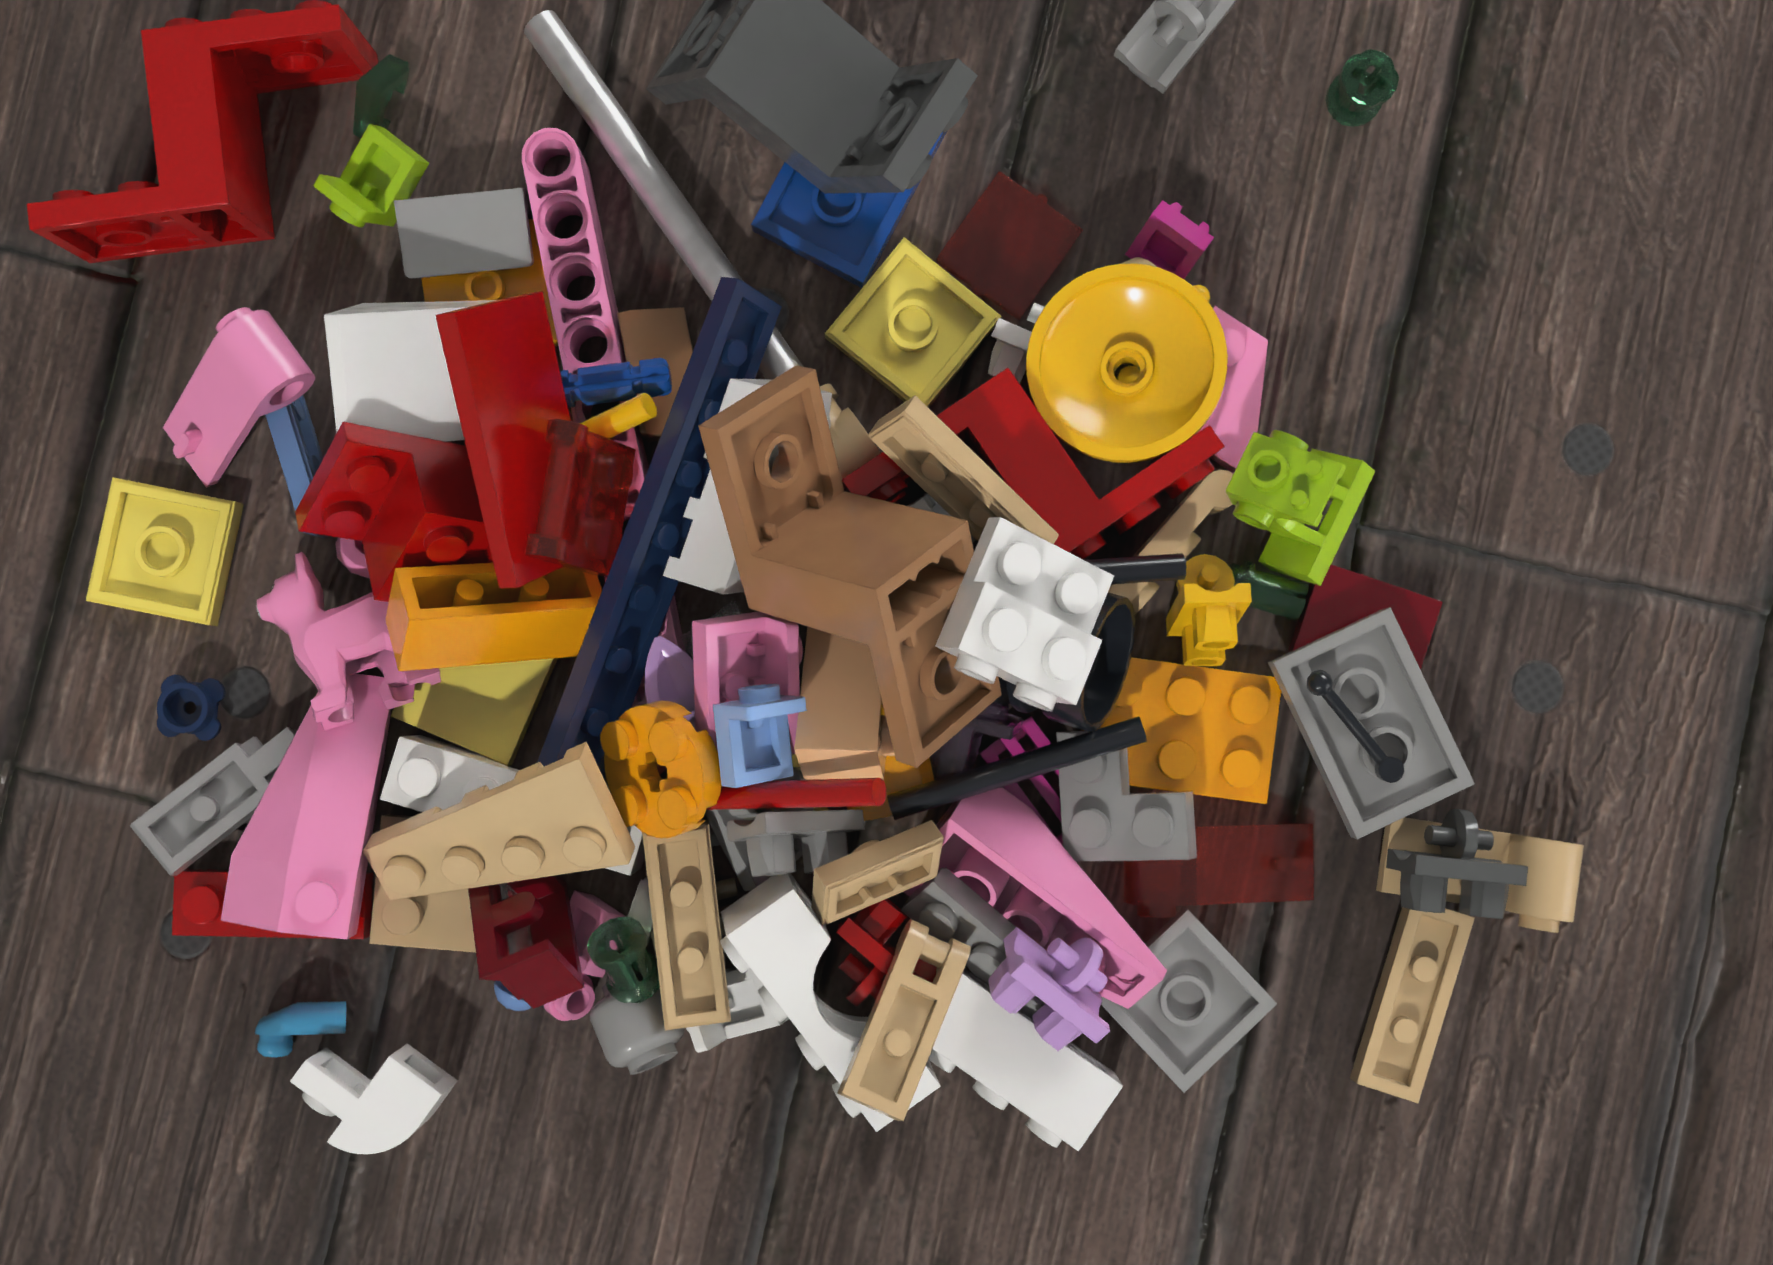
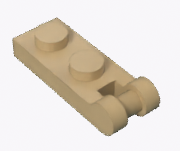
[1108,470,1233,615]
[837,919,971,1121]

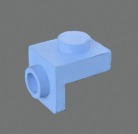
[713,684,807,788]

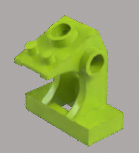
[1226,430,1375,586]

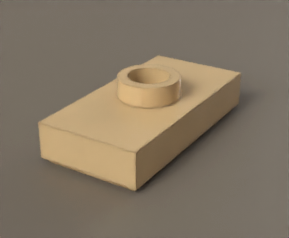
[811,820,944,925]

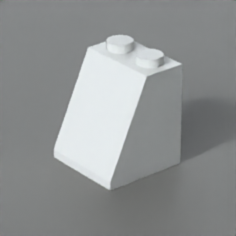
[324,300,496,442]

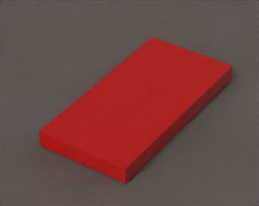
[436,291,599,588]

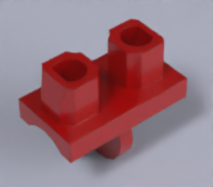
[836,898,937,1007]

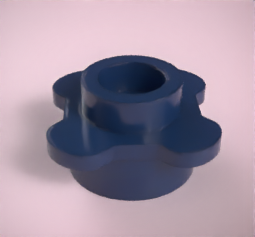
[157,675,226,741]

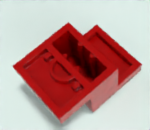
[295,422,493,602]

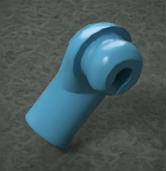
[255,1001,346,1057]

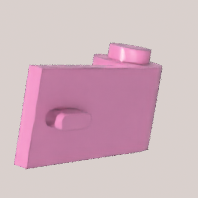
[163,307,315,488]

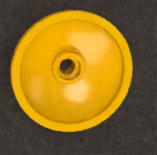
[1026,264,1228,463]

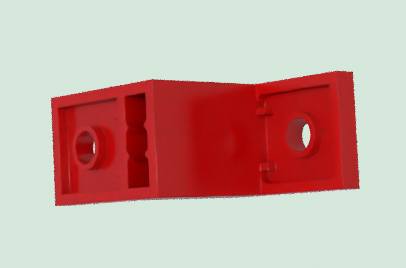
[27,0,380,263]
[842,368,1225,560]

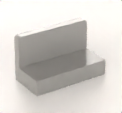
[394,188,534,278]

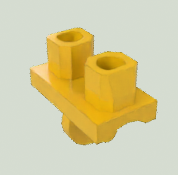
[1166,554,1252,666]

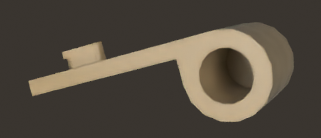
[1376,817,1584,933]

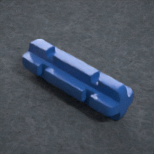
[560,358,672,408]

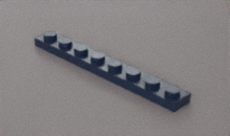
[537,277,782,779]

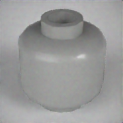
[590,972,685,1075]

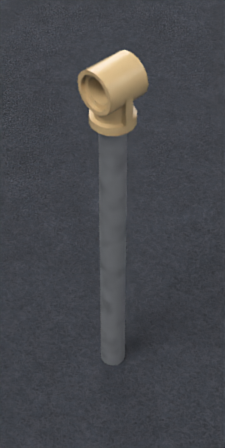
[524,10,880,484]

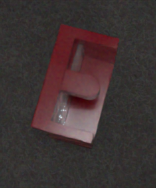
[468,875,584,1009]

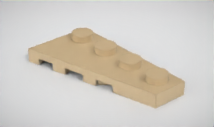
[363,742,635,900]

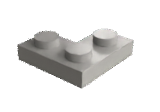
[1056,731,1197,862]

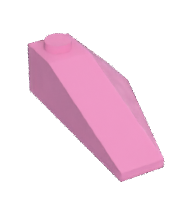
[221,673,392,939]
[903,787,1167,1009]

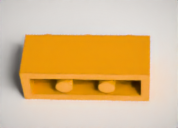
[385,557,602,671]

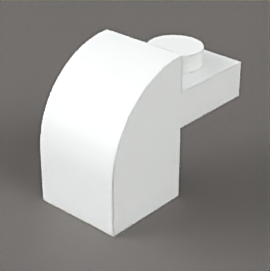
[290,1044,458,1154]

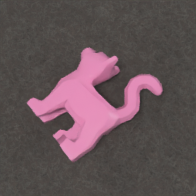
[256,538,441,731]

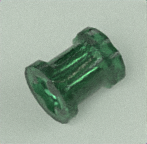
[1325,49,1399,127]
[587,917,660,1003]

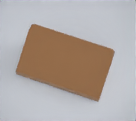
[617,307,693,443]

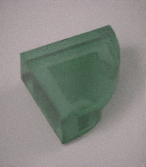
[353,54,410,138]

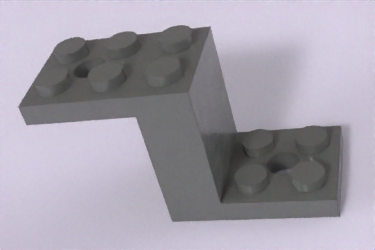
[646,0,978,194]

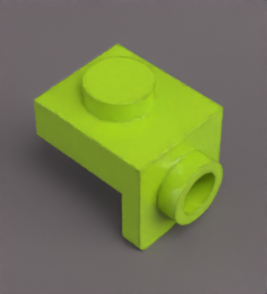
[313,124,429,228]

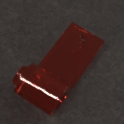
[1124,823,1314,918]

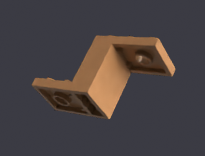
[698,366,1002,768]

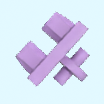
[988,927,1110,1051]

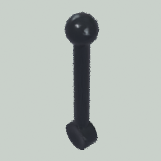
[1307,670,1404,783]

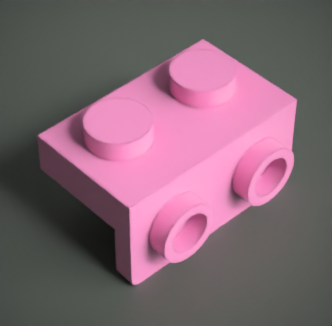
[692,612,803,754]

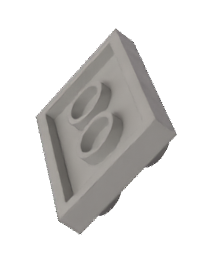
[1268,607,1475,839]

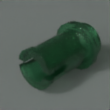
[1229,560,1308,621]

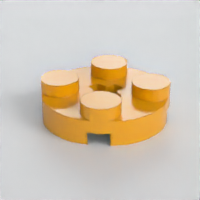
[600,700,721,838]

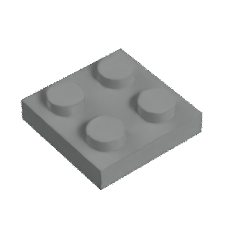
[1101,907,1277,1093]

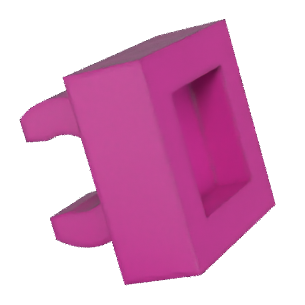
[1125,200,1214,279]

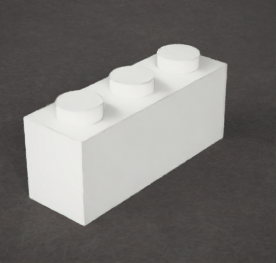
[928,968,1123,1151]

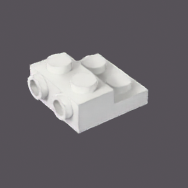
[935,517,1114,711]

